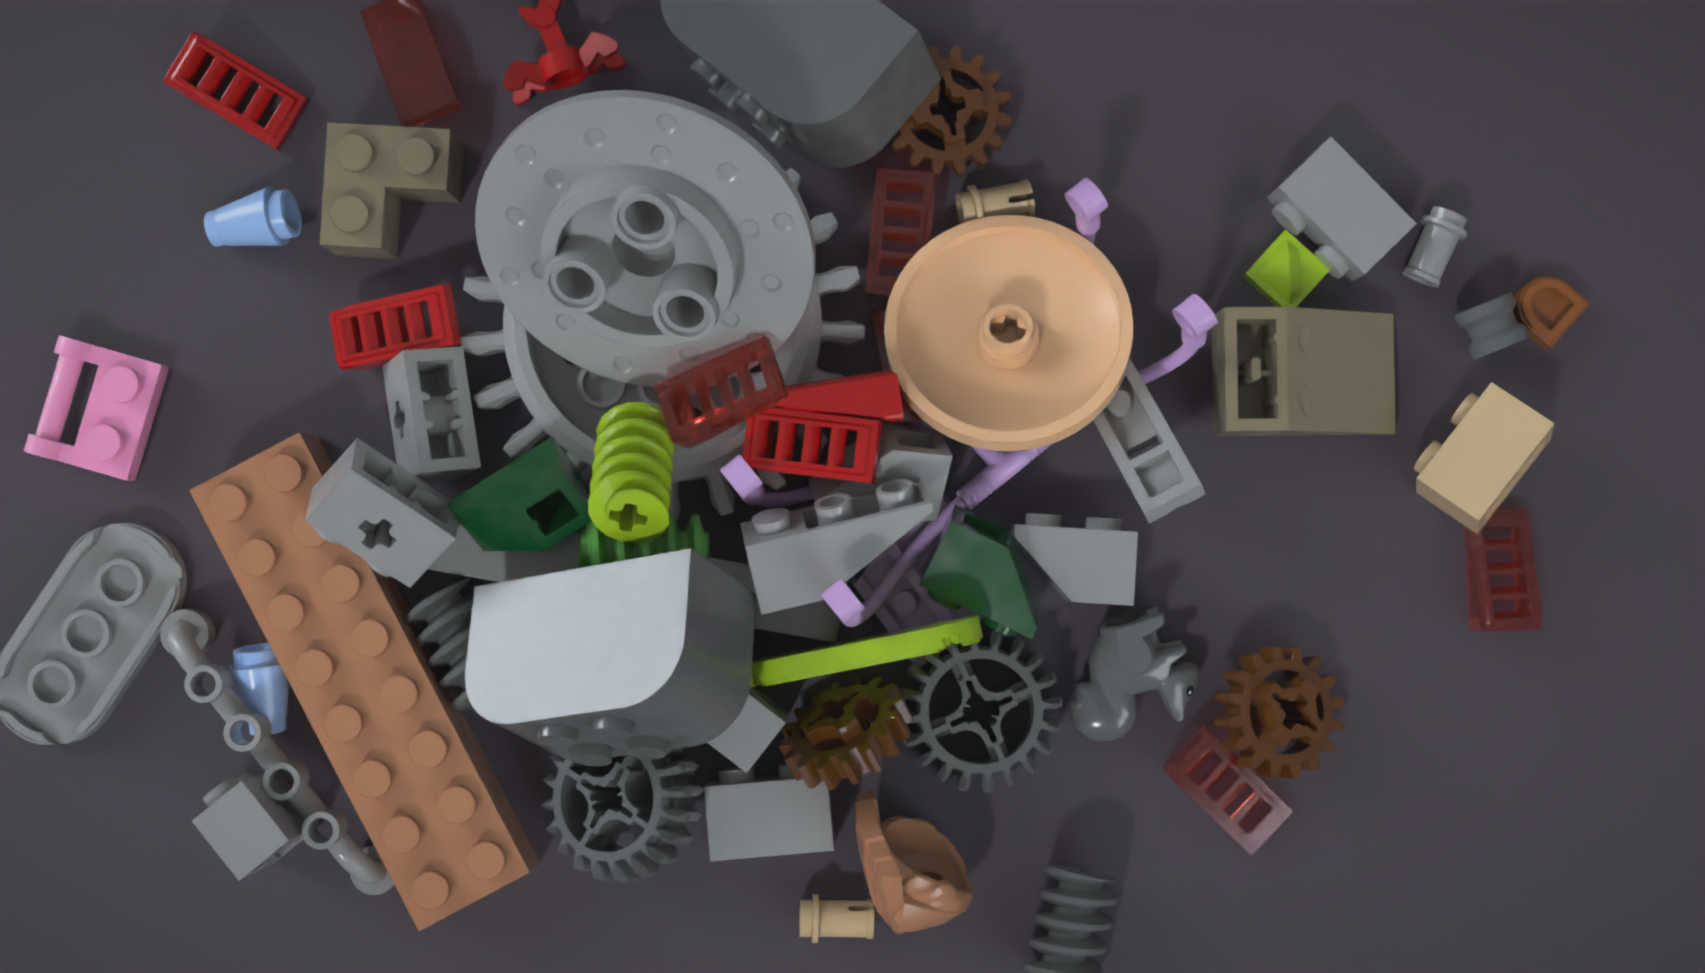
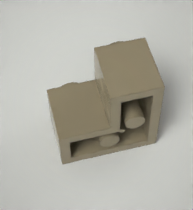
[320,122,464,259]

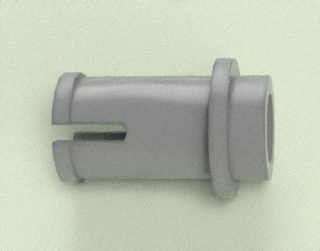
[1402,206,1468,288]

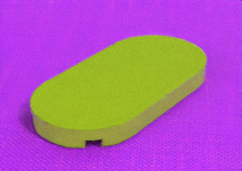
[750,615,983,688]

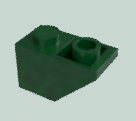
[447,437,592,551]
[919,505,1038,639]

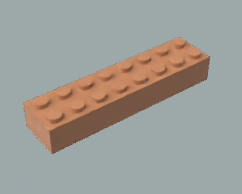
[189,432,541,931]

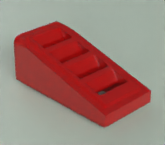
[164,31,310,151]
[329,284,462,370]
[765,370,904,422]
[742,406,883,484]

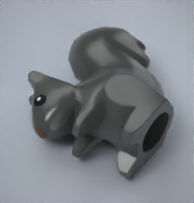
[1070,605,1201,741]

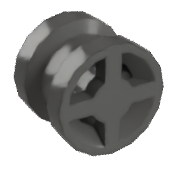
[1454,292,1530,360]

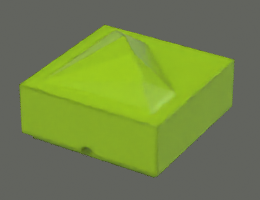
[1242,229,1330,307]

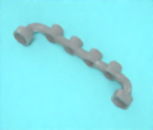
[160,609,395,895]

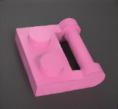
[23,335,170,482]

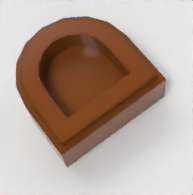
[1513,276,1591,350]

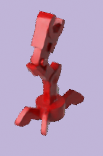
[503,0,626,106]

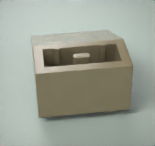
[1211,307,1396,436]

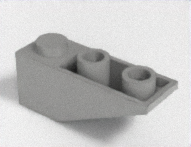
[740,479,934,615]

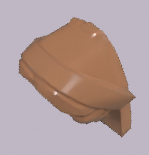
[855,789,974,934]

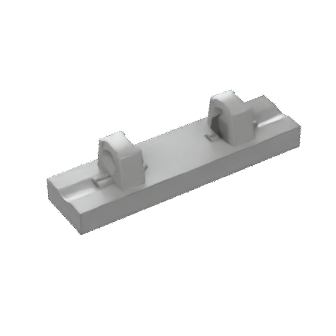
[1093,359,1206,524]

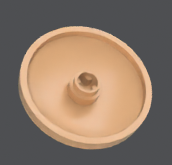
[884,215,1133,451]

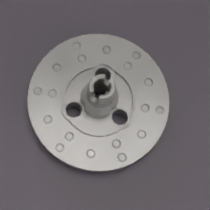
[475,90,816,388]

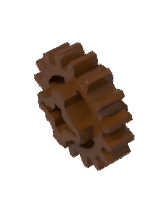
[891,45,1012,180]
[1214,646,1344,779]
[778,675,913,790]

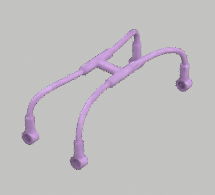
[720,178,1218,627]

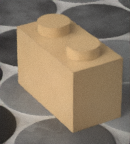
[1414,382,1555,534]

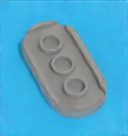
[0,523,187,745]

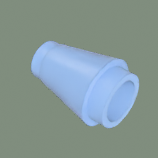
[204,186,302,247]
[228,643,289,736]

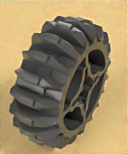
[899,629,1063,793]
[541,747,704,883]

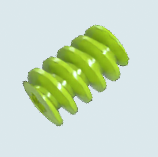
[588,402,675,543]

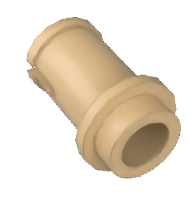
[956,179,1035,224]
[799,894,874,943]

